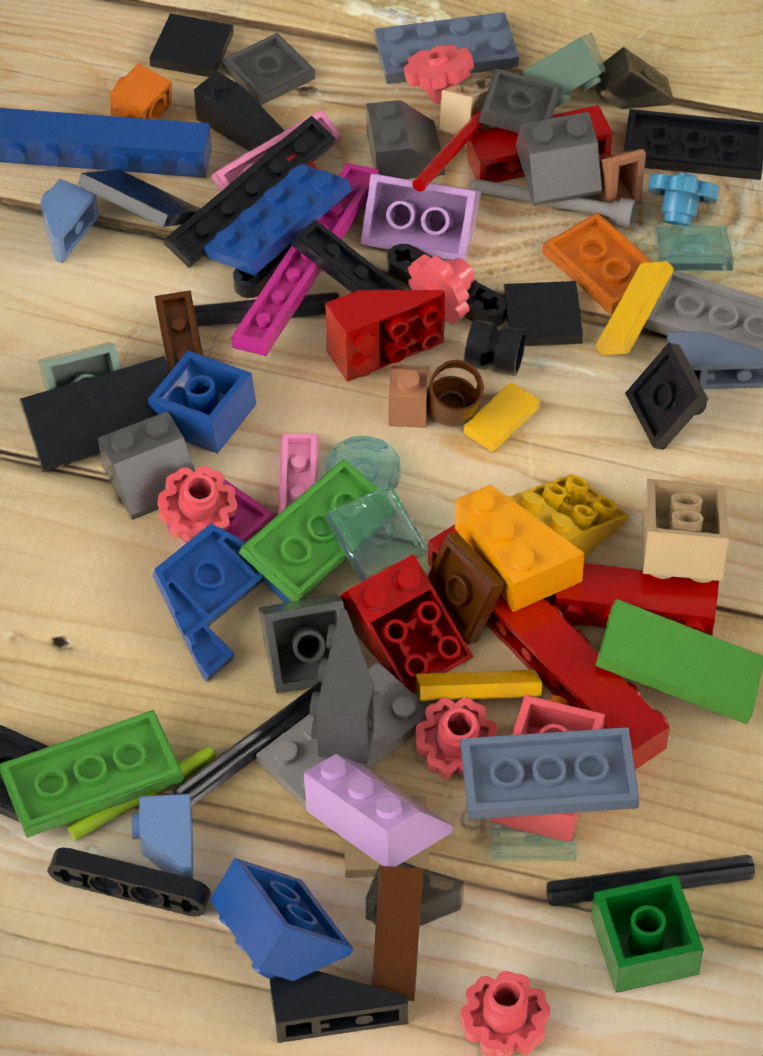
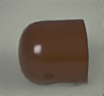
[427,359,484,427]

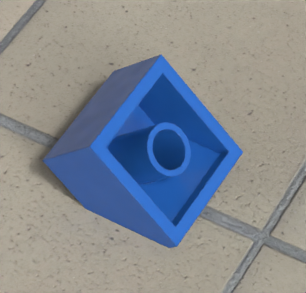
[148,351,257,454]

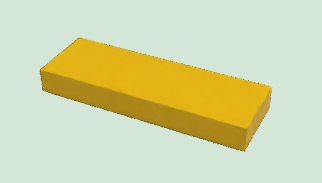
[595,261,674,355]
[415,670,542,701]

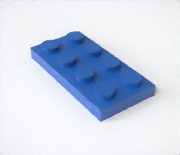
[204,164,352,276]

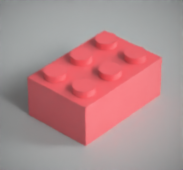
[491,695,605,843]

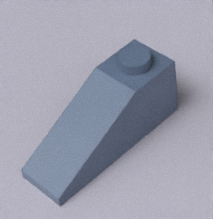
[666,331,763,389]

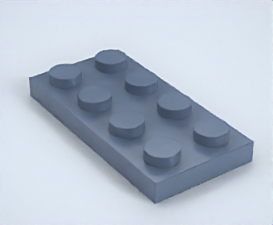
[374,12,519,84]
[460,727,640,820]

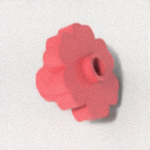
[404,45,474,104]
[408,254,475,324]
[157,466,237,542]
[414,697,497,779]
[460,971,550,1056]

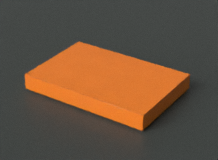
[542,213,653,315]

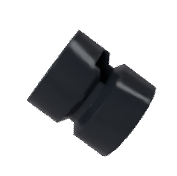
[464,319,526,376]

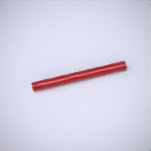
[412,111,483,192]

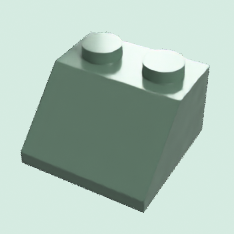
[522,32,606,107]
[38,342,121,391]

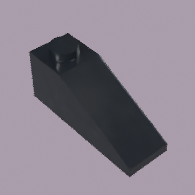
[194,71,285,152]
[269,971,408,1043]

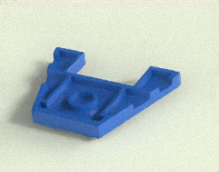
[152,523,317,682]

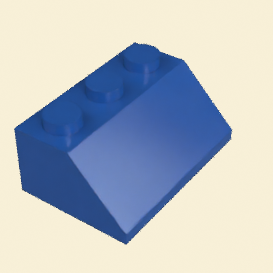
[210,858,354,981]

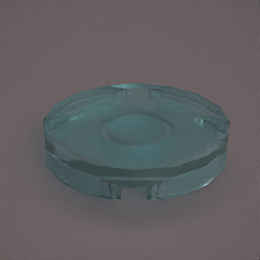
[325,436,401,494]

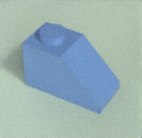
[40,179,99,263]
[132,794,194,879]

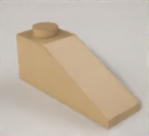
[439,70,494,138]

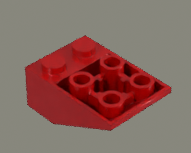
[325,290,445,382]
[339,553,473,692]

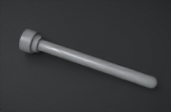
[469,179,636,228]

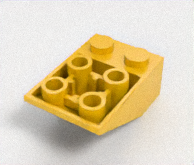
[508,474,629,557]

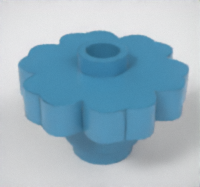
[648,172,720,227]

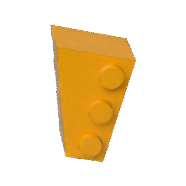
[455,484,585,612]

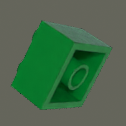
[591,875,704,993]

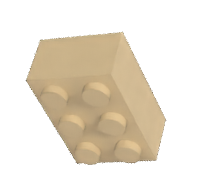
[642,478,729,583]

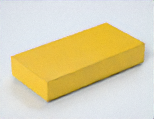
[464,382,540,452]

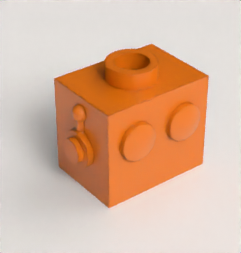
[110,63,172,120]

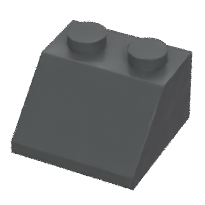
[366,100,445,179]
[516,112,602,206]
[98,411,195,520]
[259,594,344,693]

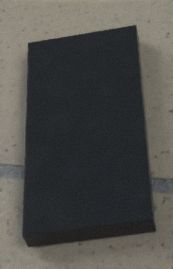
[624,109,763,180]
[20,356,170,472]

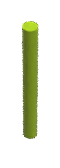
[67,745,216,841]

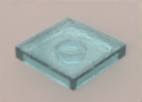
[655,226,733,271]
[324,484,428,582]

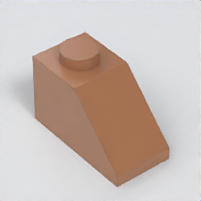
[598,149,646,205]
[389,365,430,428]

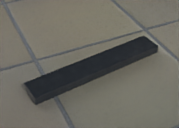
[164,115,336,268]

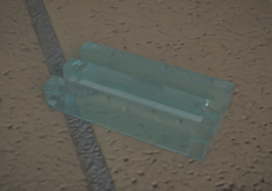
[491,822,577,862]

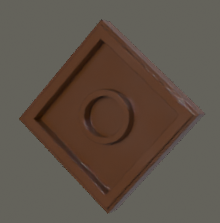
[428,532,506,645]

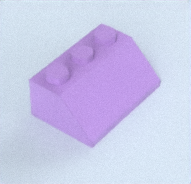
[360,174,481,261]
[304,754,453,867]

